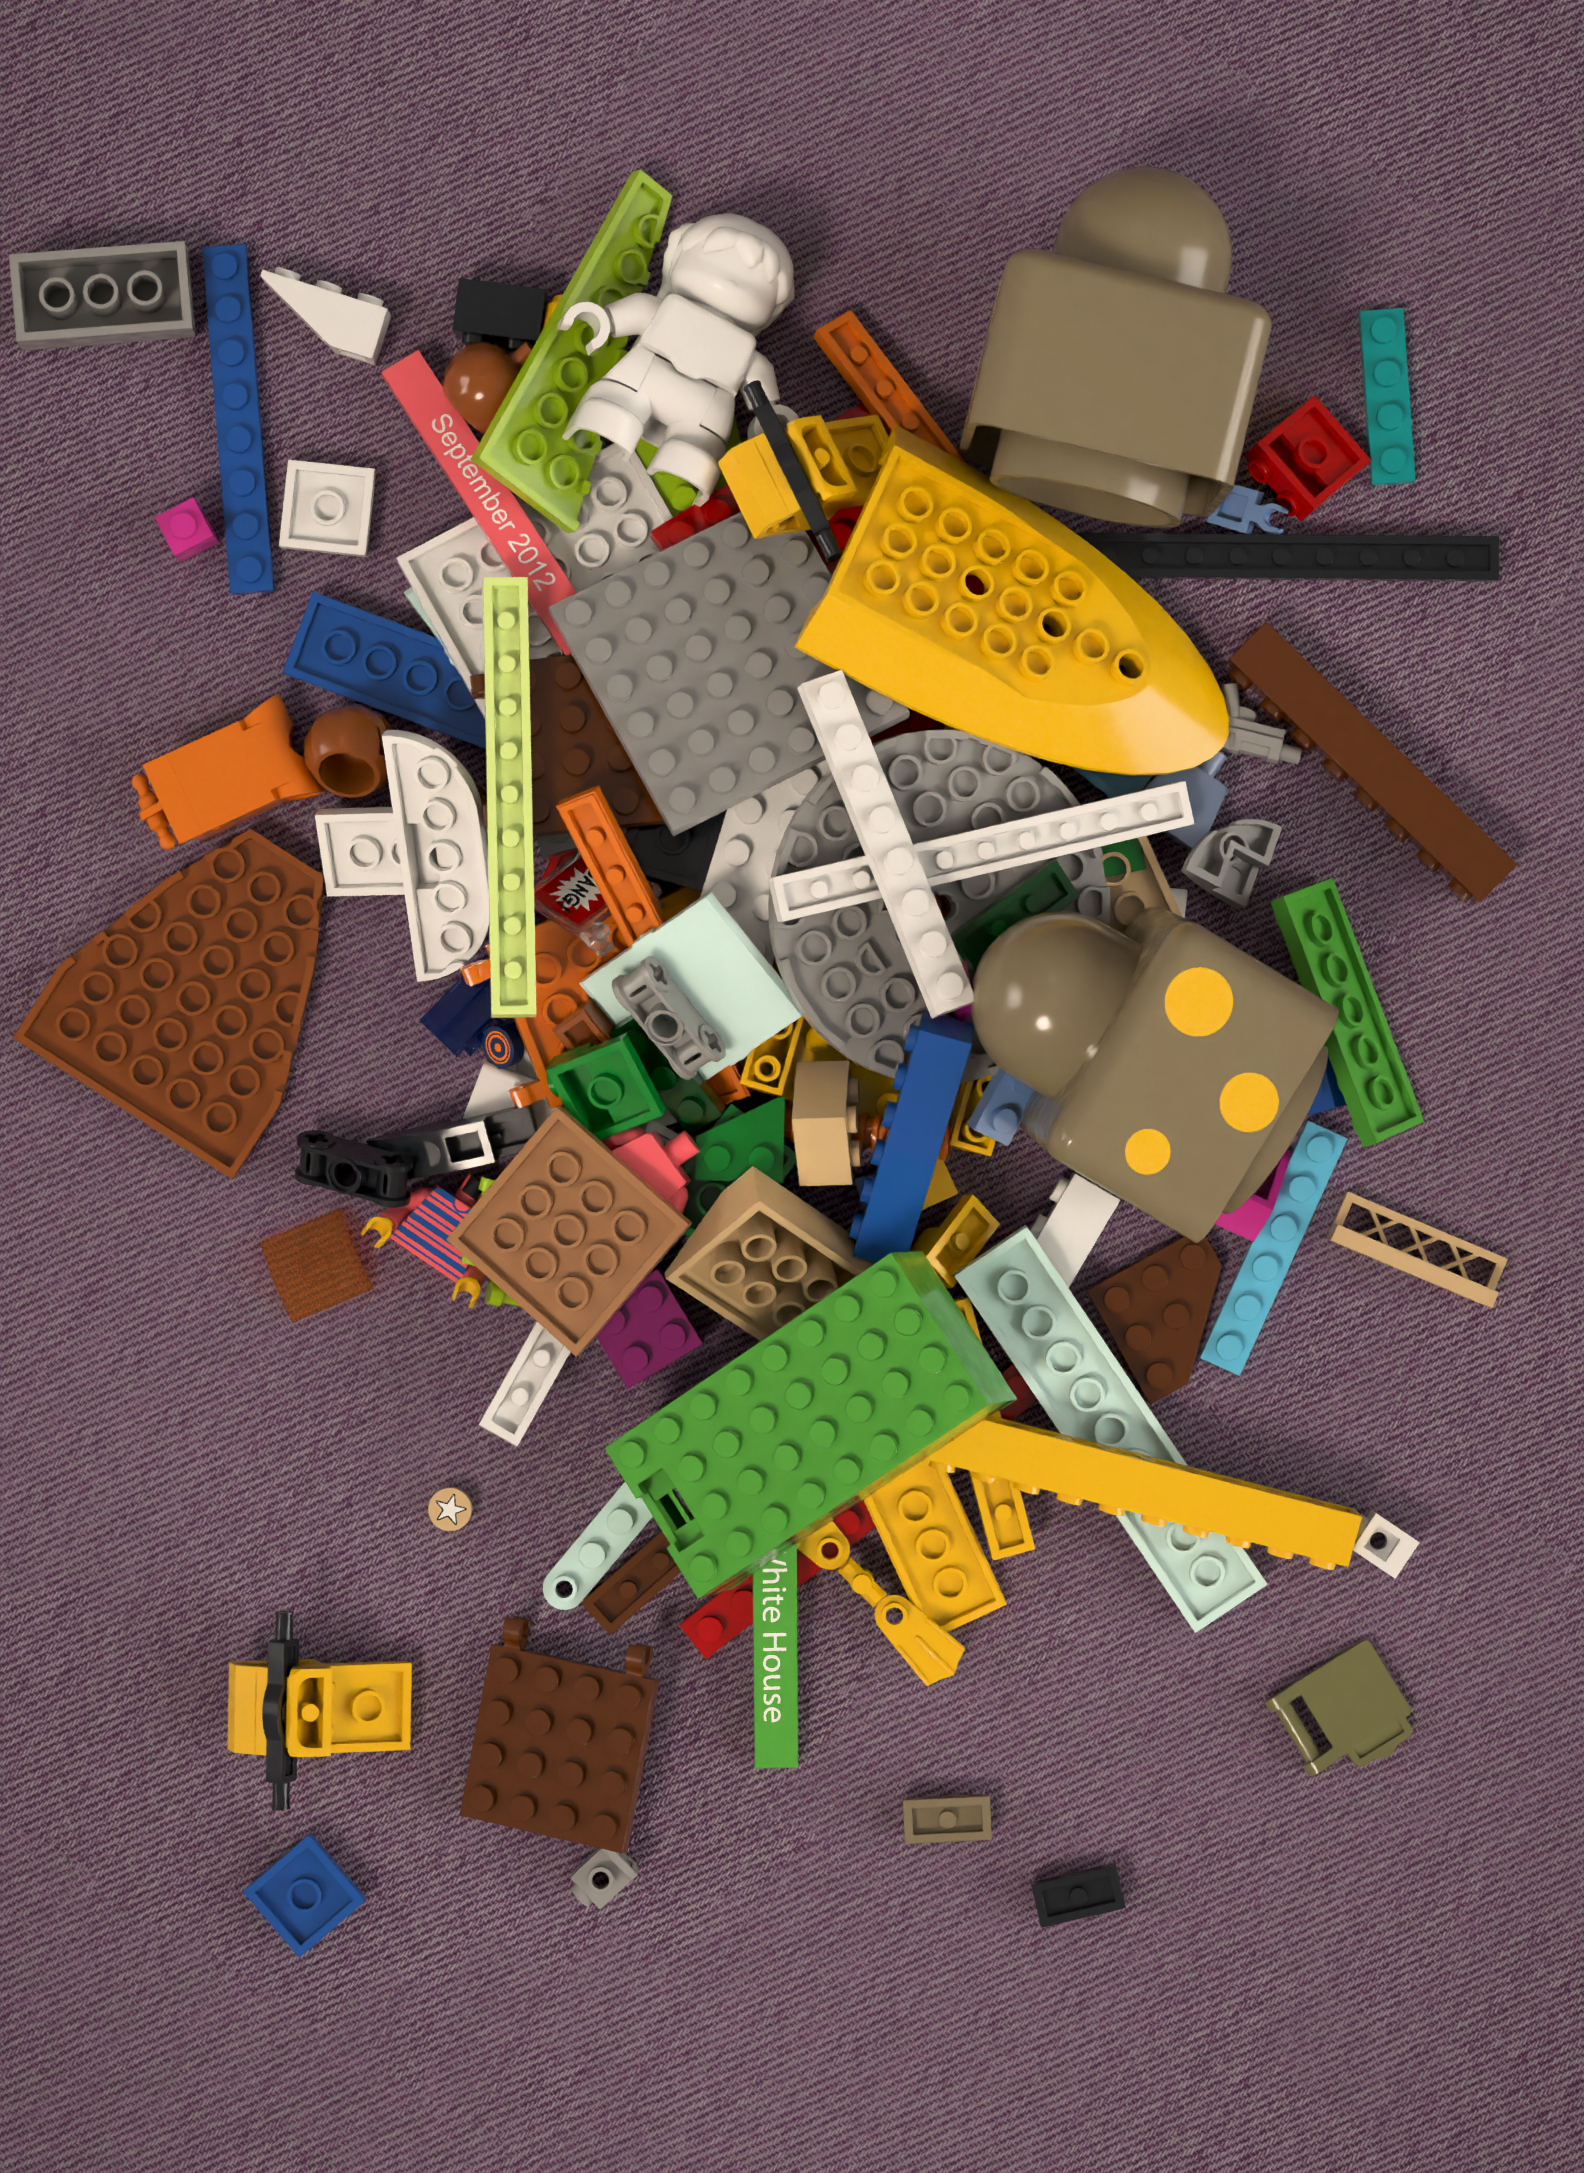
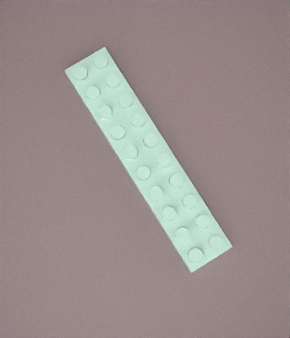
[953,1225,1268,1633]

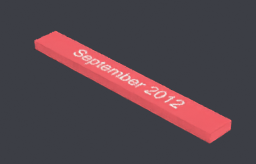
[381,350,577,656]

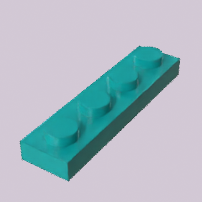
[1358,308,1416,487]

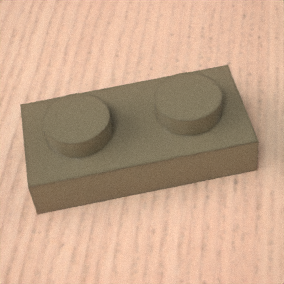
[902,1794,992,1844]

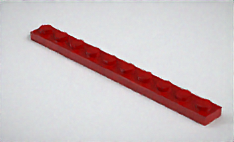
[679,1363,1038,1659]

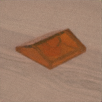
[260,1209,374,1323]

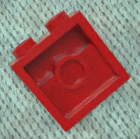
[1244,395,1372,521]

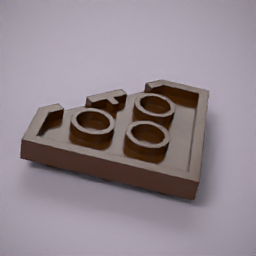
[1086,1236,1222,1405]

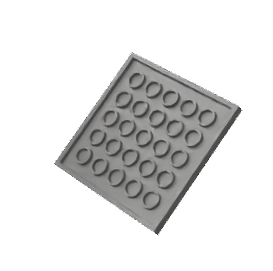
[549,512,909,836]

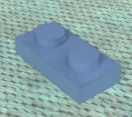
[967,1067,1034,1146]

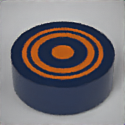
[482,1023,524,1069]

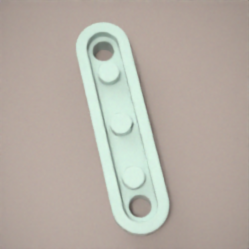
[543,1482,653,1610]

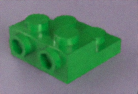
[546,1033,666,1140]

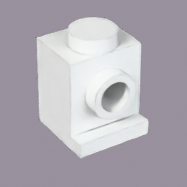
[1353,1510,1420,1578]

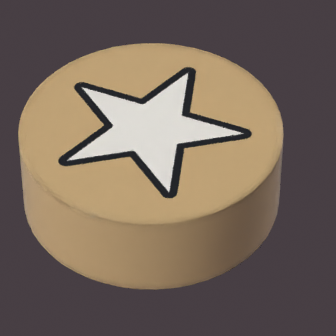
[428,1487,473,1531]

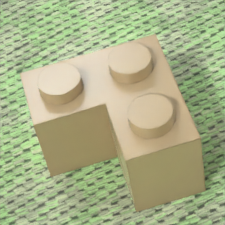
[792,1060,862,1186]

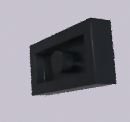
[1030,1863,1126,1928]

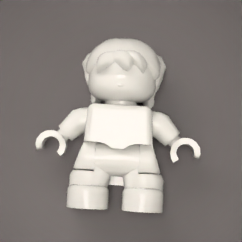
[557,213,798,507]

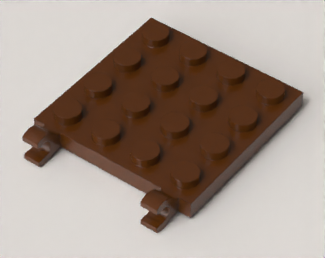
[470,655,666,837]
[460,1616,660,1853]

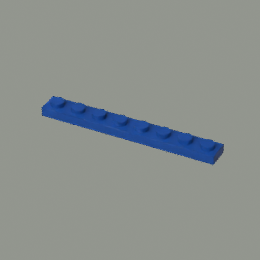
[202,244,275,596]

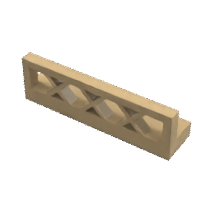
[1326,1191,1508,1308]

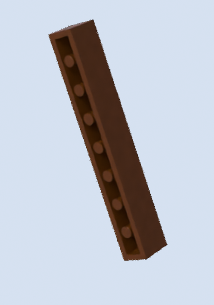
[1226,622,1517,904]

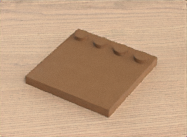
[446,1106,692,1357]

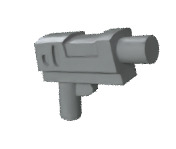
[1220,683,1302,765]

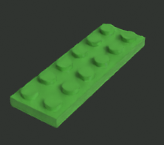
[1270,878,1424,1148]

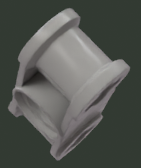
[612,956,726,1080]

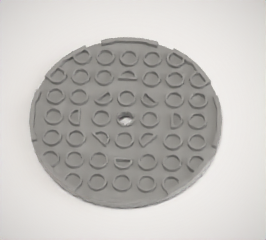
[768,730,1110,1084]

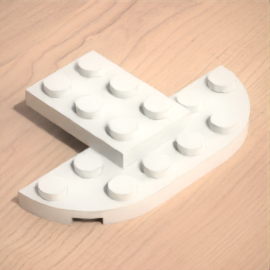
[315,730,489,982]

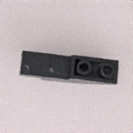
[366,1104,538,1179]

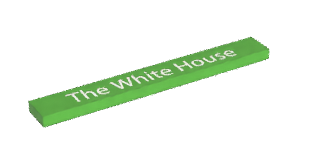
[752,1545,798,1769]

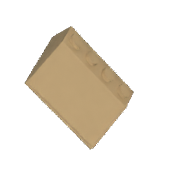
[665,1166,876,1341]

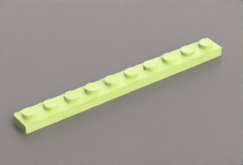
[483,577,537,1018]

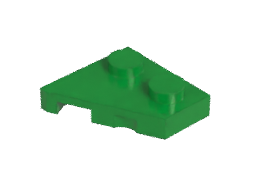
[695,1097,785,1182]

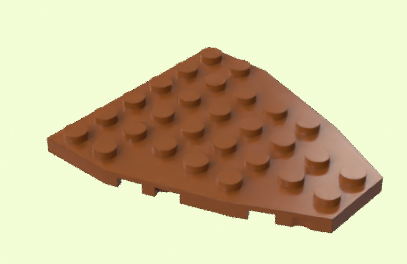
[13,829,325,1179]

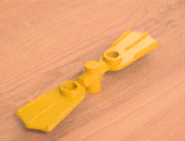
[797,1521,965,1686]

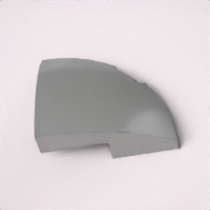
[1181,819,1282,909]

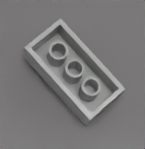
[9,241,196,351]

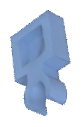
[1207,484,1289,534]

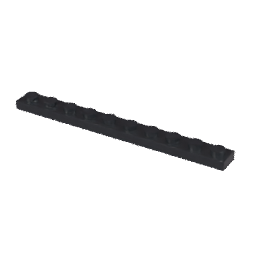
[1076,533,1499,582]

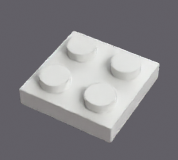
[279,460,376,557]

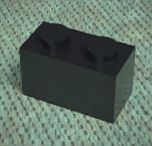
[452,278,548,352]

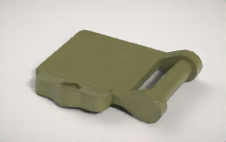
[1264,1640,1412,1776]

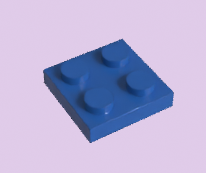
[243,1832,367,1958]

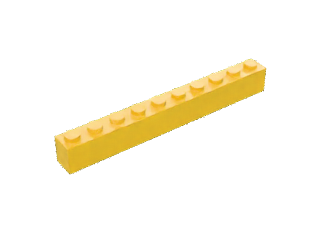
[926,1415,1362,1570]

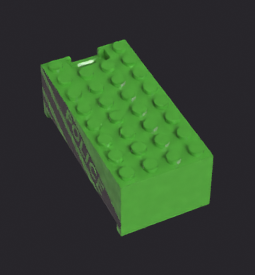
[605,1251,1017,1599]

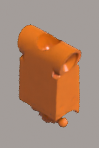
[131,694,325,850]

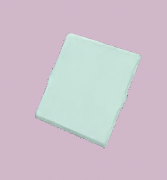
[579,892,803,1081]

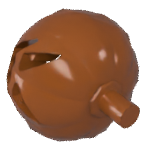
[443,341,533,434]
[304,704,393,798]

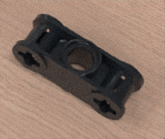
[295,1130,413,1208]

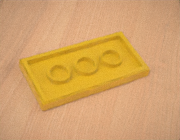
[864,1459,1007,1632]

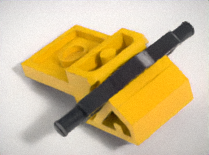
[718,380,889,562]
[227,1610,412,1811]

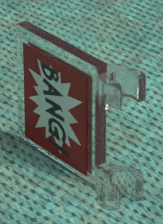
[534,852,665,956]

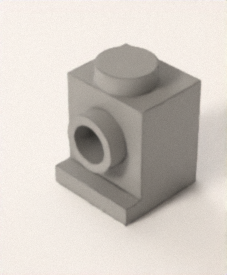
[570,1848,639,1909]

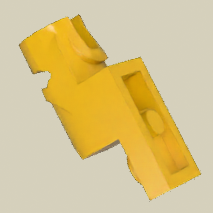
[909,1194,1000,1288]

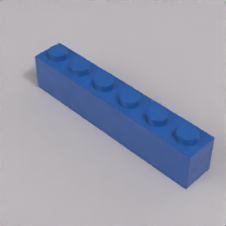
[848,1010,974,1263]

